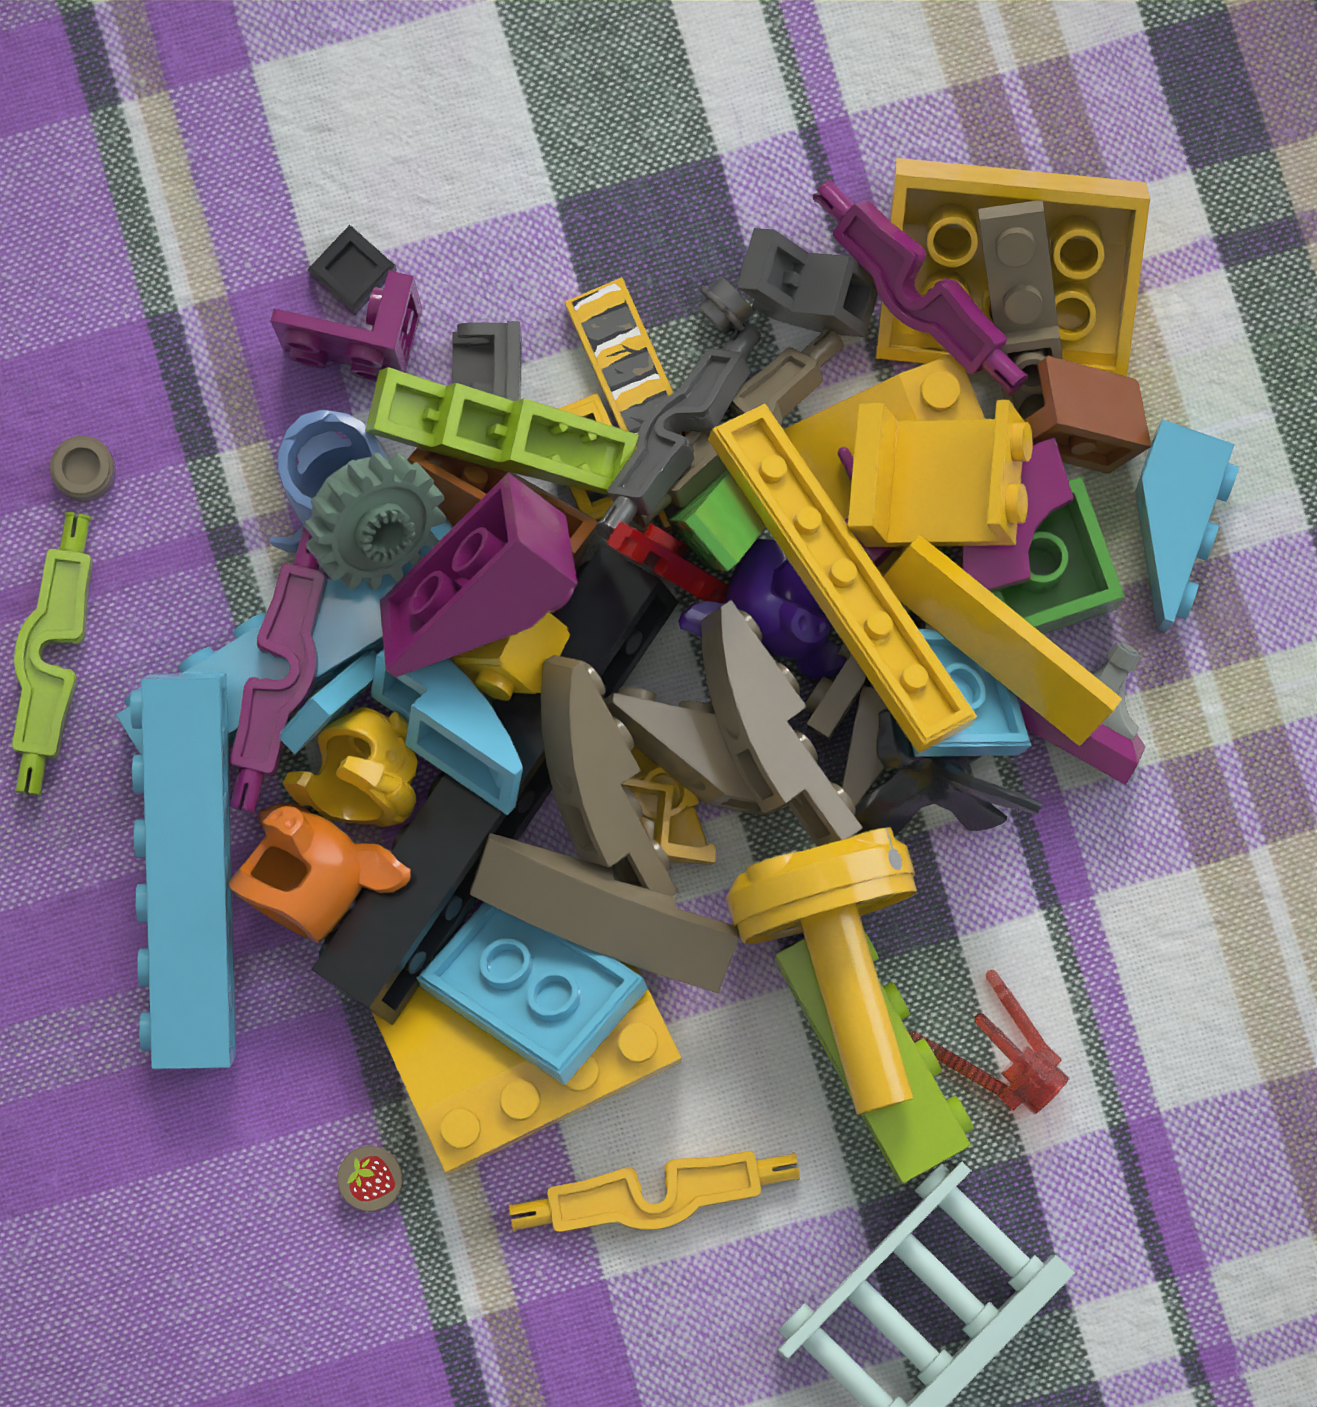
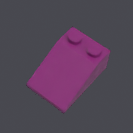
[380,472,577,677]

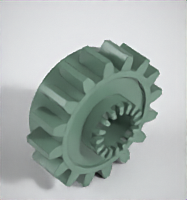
[304,452,446,590]

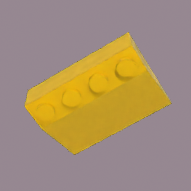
[876,158,1150,376]
[372,959,682,1175]

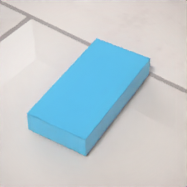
[279,650,378,754]

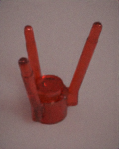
[908,969,1070,1115]

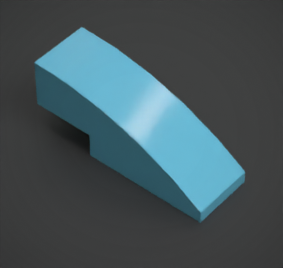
[371,649,523,815]

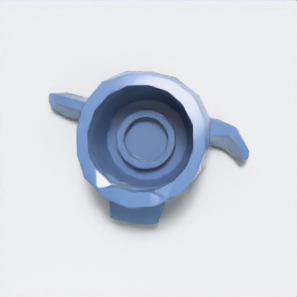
[269,410,390,553]

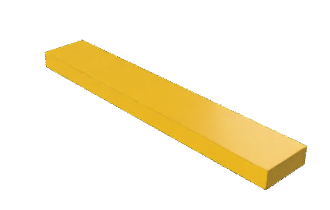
[708,404,977,754]

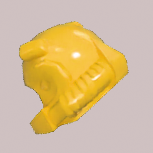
[283,707,418,827]

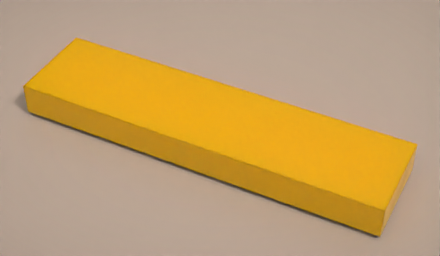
[883,534,1122,746]

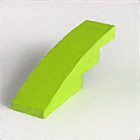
[365,367,639,495]

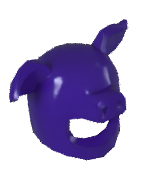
[678,538,847,679]

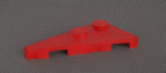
[606,521,729,603]

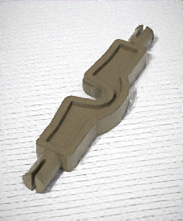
[633,329,844,528]

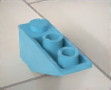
[1135,419,1239,632]

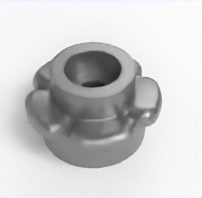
[698,276,755,334]

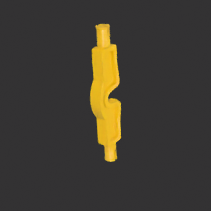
[509,1151,800,1233]

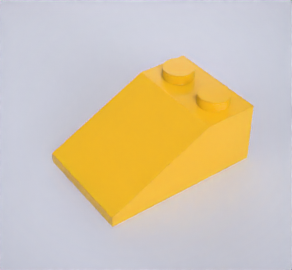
[783,355,985,520]

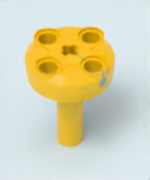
[725,828,917,1115]

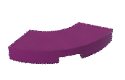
[961,437,1074,592]

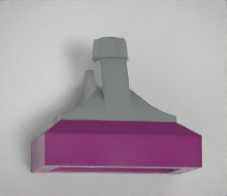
[1020,642,1146,785]

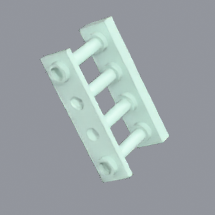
[777,1162,1075,1407]

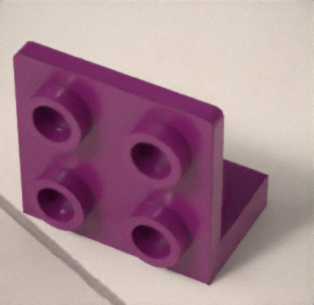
[270,270,422,382]

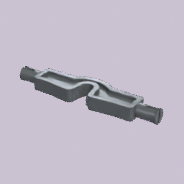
[595,323,761,541]

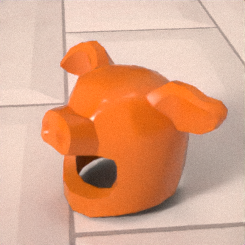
[228,803,411,944]

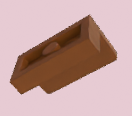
[1024,356,1151,474]

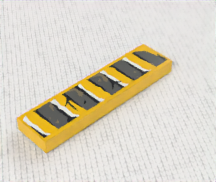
[565,277,690,532]

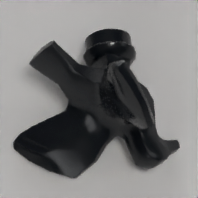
[854,708,1042,837]

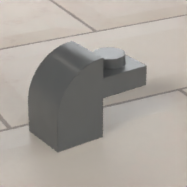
[737,228,878,338]

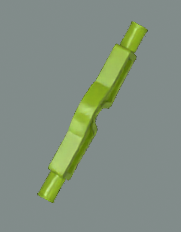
[12,512,94,796]

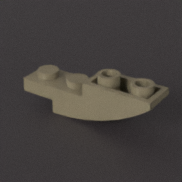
[978,200,1063,420]
[701,600,862,847]
[541,655,678,896]

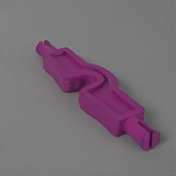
[812,180,1028,395]
[228,527,327,813]

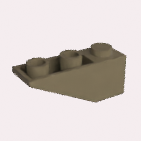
[603,687,787,817]

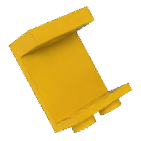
[848,400,1033,547]

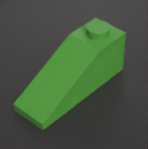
[667,470,766,571]

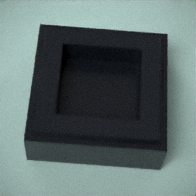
[307,225,397,316]

